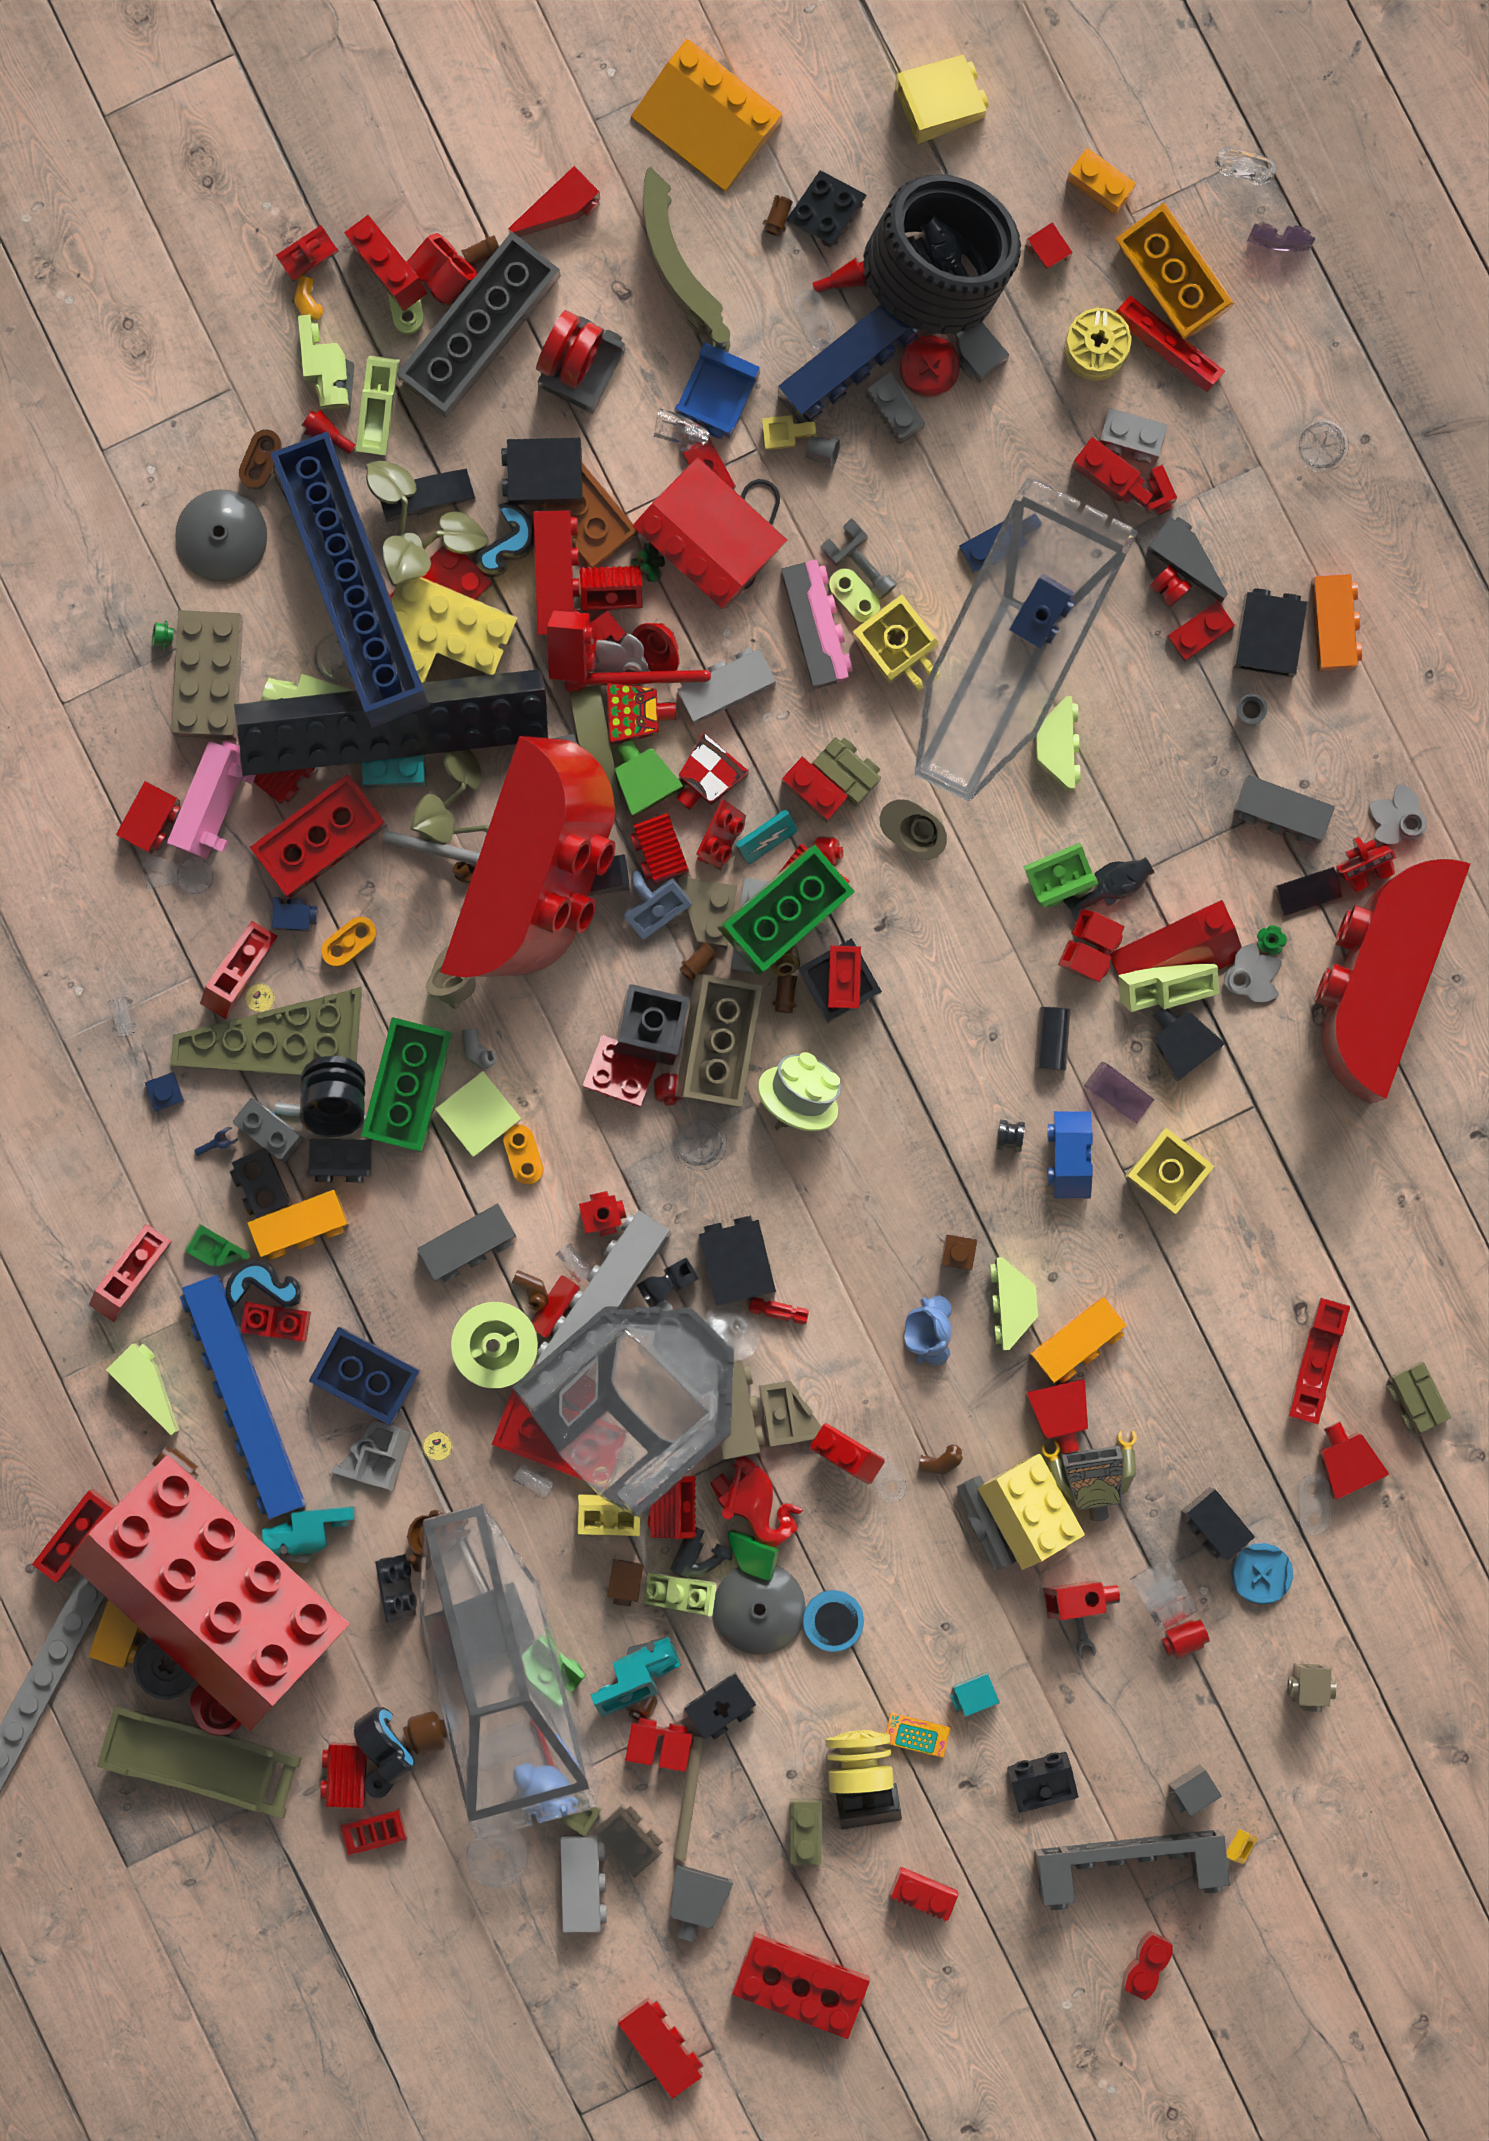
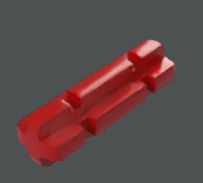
[748,1297,809,1325]

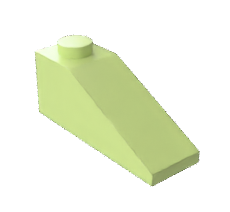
[106,1343,179,1435]

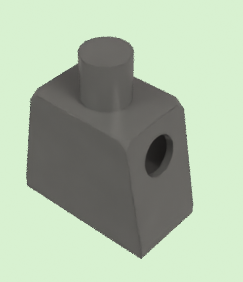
[670,1864,733,1942]

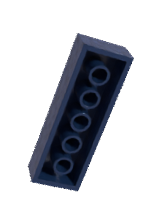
[778,304,920,423]

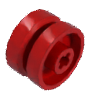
[536,310,605,389]

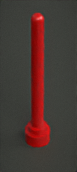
[565,670,711,692]

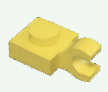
[762,415,817,450]

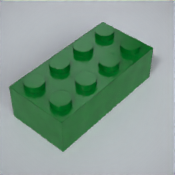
[717,845,855,974]
[361,1017,454,1153]

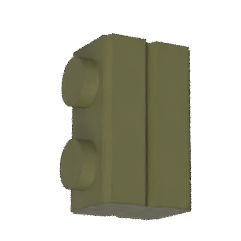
[812,737,881,807]
[1386,1362,1451,1434]
[790,1799,822,1865]

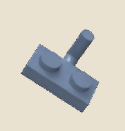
[624,870,692,940]

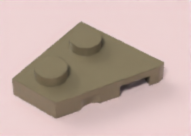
[759,1381,822,1447]

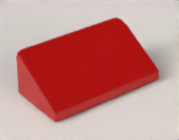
[531,1275,581,1338]

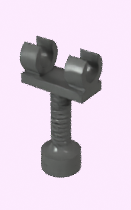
[821,518,898,600]

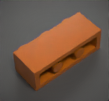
[1311,574,1362,671]

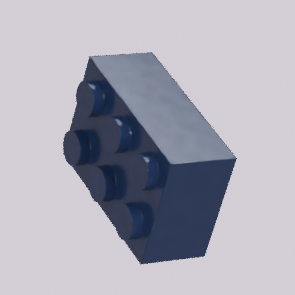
[309,1327,422,1425]

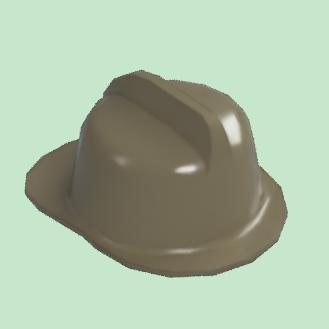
[879,799,947,860]
[426,946,476,1009]

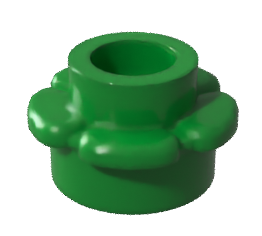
[152,621,174,651]
[1257,925,1287,955]

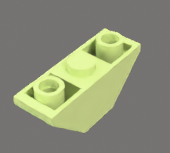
[1035,696,1081,791]
[990,1257,1038,1350]
[644,1573,717,1616]

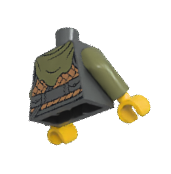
[1041,1431,1137,1521]

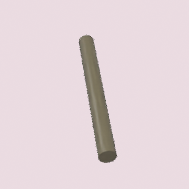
[673,1735,704,1860]

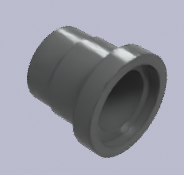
[806,436,840,468]
[1236,694,1267,725]

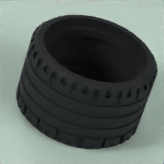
[863,174,1021,334]

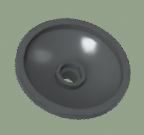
[175,489,267,581]
[713,1565,806,1655]

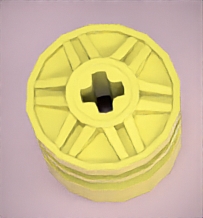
[1064,308,1131,381]
[826,1730,894,1793]

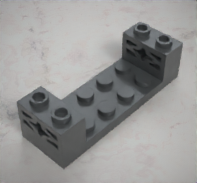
[1035,1829,1230,1910]

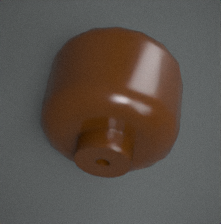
[625,1695,658,1720]

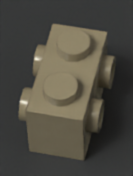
[1287,1663,1336,1712]

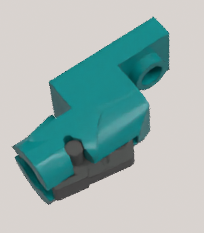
[262,1506,356,1563]
[590,1637,681,1717]

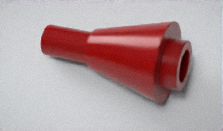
[812,257,866,294]
[301,409,356,454]

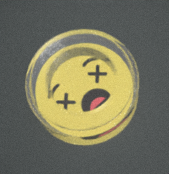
[244,982,275,1013]
[422,1431,453,1462]

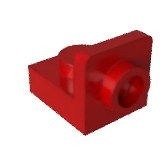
[1145,464,1177,516]

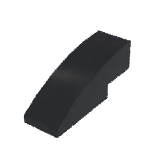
[380,468,475,522]

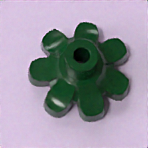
[631,542,665,582]

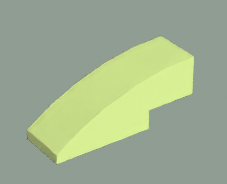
[356,356,400,455]
[1119,964,1219,1012]

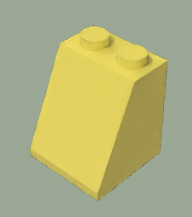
[895,55,989,145]

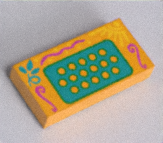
[886,1712,951,1758]

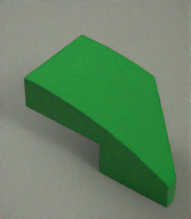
[184,1224,251,1267]
[727,1529,779,1581]

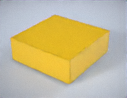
[1226,1829,1257,1865]

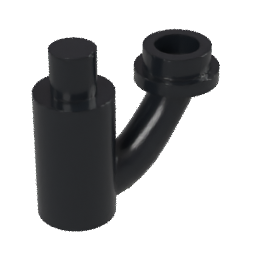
[670,1527,733,1578]

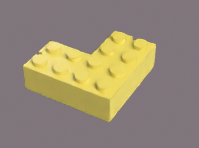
[391,577,517,683]

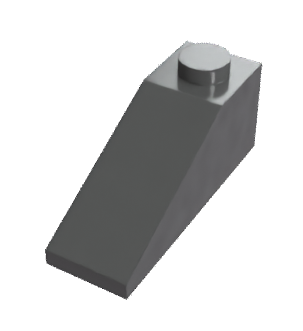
[954,322,1009,383]
[1147,517,1228,603]

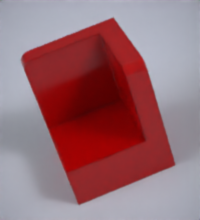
[1025,222,1073,269]

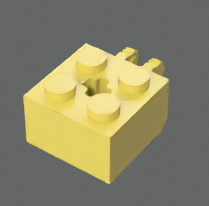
[852,594,939,691]

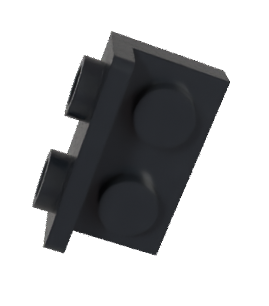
[308,1139,372,1183]
[1007,1752,1079,1813]

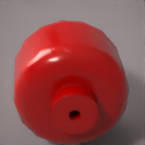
[812,836,844,867]
[654,1073,683,1106]

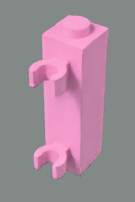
[167,740,256,860]

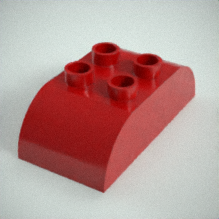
[440,736,616,977]
[1314,859,1471,1104]

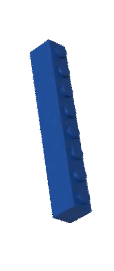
[180,1275,306,1519]

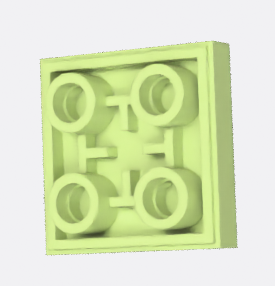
[435,1071,521,1157]

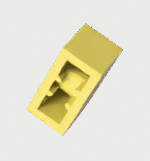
[577,1494,640,1536]

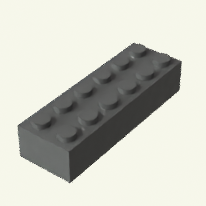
[397,231,561,418]

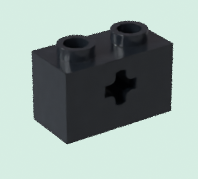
[684,1672,756,1740]

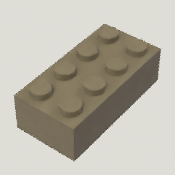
[172,610,243,739]
[675,975,763,1107]

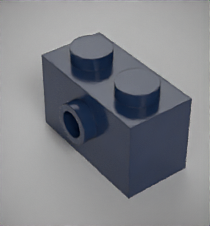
[1009,574,1075,648]

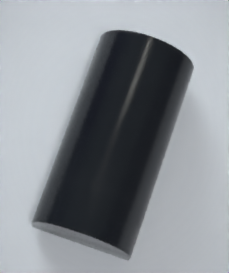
[1035,1007,1071,1071]

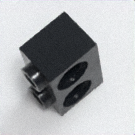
[230,1148,292,1219]

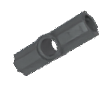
[957,1475,1017,1571]

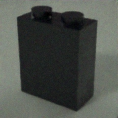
[501,437,583,505]
[1233,588,1308,678]
[699,1215,776,1306]

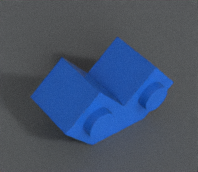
[1047,1111,1093,1198]

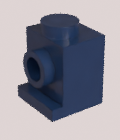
[272,897,318,932]

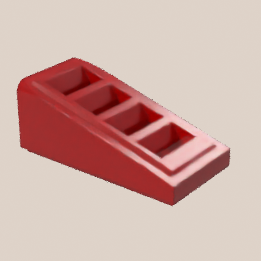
[340,1808,408,1855]

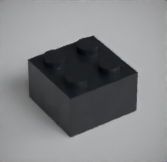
[798,938,882,1024]
[613,984,690,1066]
[1182,1487,1255,1561]

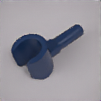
[194,1127,238,1156]

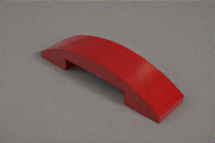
[1288,1298,1351,1425]

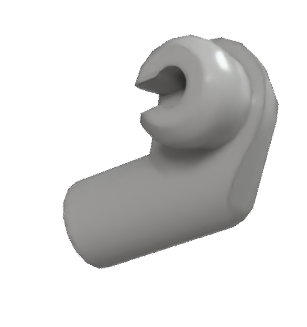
[462,1029,497,1069]

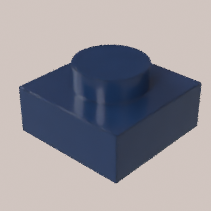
[144,1072,185,1112]

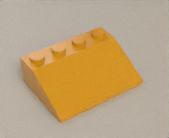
[631,38,783,192]

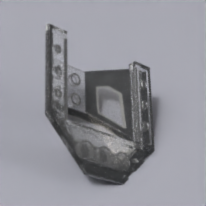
[512,1306,734,1517]

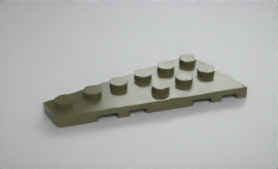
[171,987,362,1075]

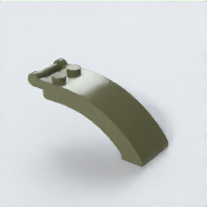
[643,167,731,352]
[97,1706,302,1818]

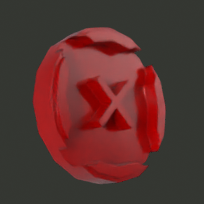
[899,335,960,397]

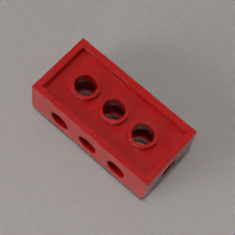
[250,773,387,898]
[732,1932,870,2039]

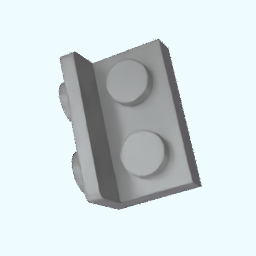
[1099,408,1168,464]

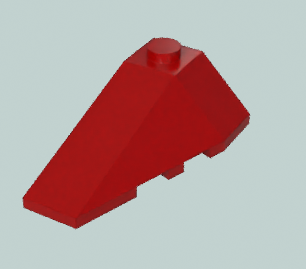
[1109,900,1242,976]

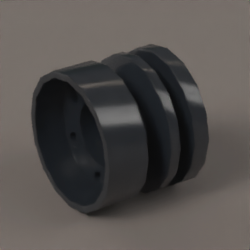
[300,1056,366,1137]
[134,1638,196,1700]

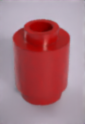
[1161,1619,1210,1659]

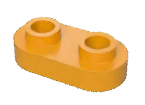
[321,916,377,967]
[503,1124,544,1185]

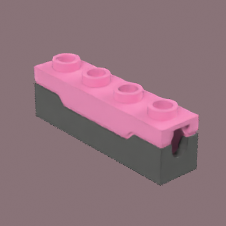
[781,559,853,690]

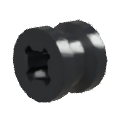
[996,1119,1025,1152]

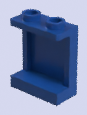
[674,342,760,439]

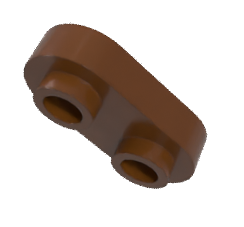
[239,429,282,490]

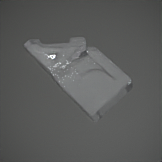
[654,408,710,452]

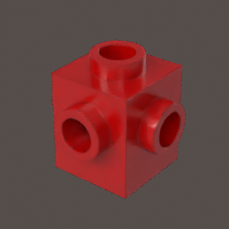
[579,1191,627,1237]

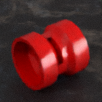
[1149,565,1192,608]

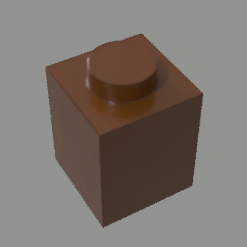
[940,1234,977,1270]
[607,1559,644,1606]

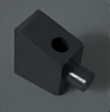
[1152,1008,1225,1081]

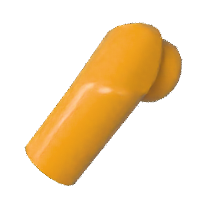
[294,276,323,320]

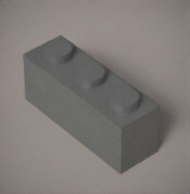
[1233,775,1335,846]
[417,1203,517,1283]

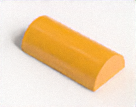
[1115,203,1234,339]

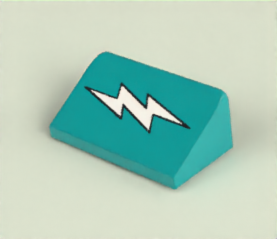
[736,810,798,864]

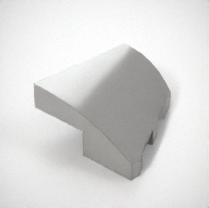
[331,1421,411,1491]

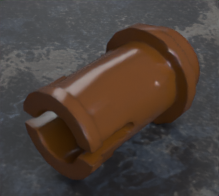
[762,195,793,236]
[461,235,499,266]
[679,942,718,982]
[772,975,797,1013]

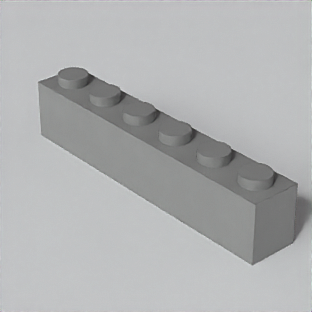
[535,1210,671,1367]

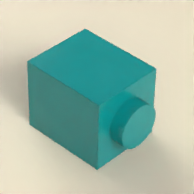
[950,1672,1000,1717]

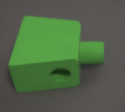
[615,739,683,818]

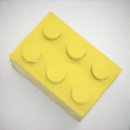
[977,1454,1085,1570]

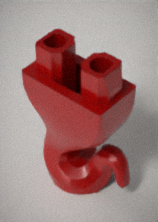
[710,1456,803,1548]

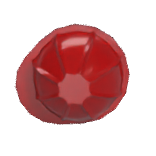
[632,622,680,671]
[190,1685,242,1736]

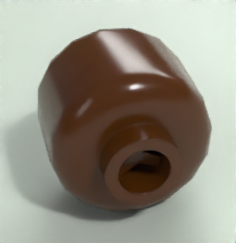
[403,1711,450,1756]

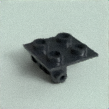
[786,170,867,248]
[375,1554,417,1623]

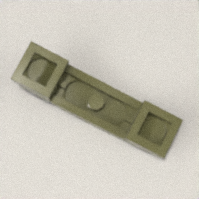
[570,685,621,806]

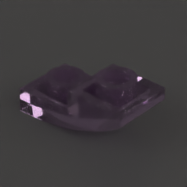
[1247,223,1315,251]

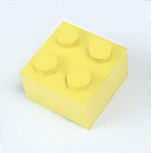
[1125,1128,1215,1215]

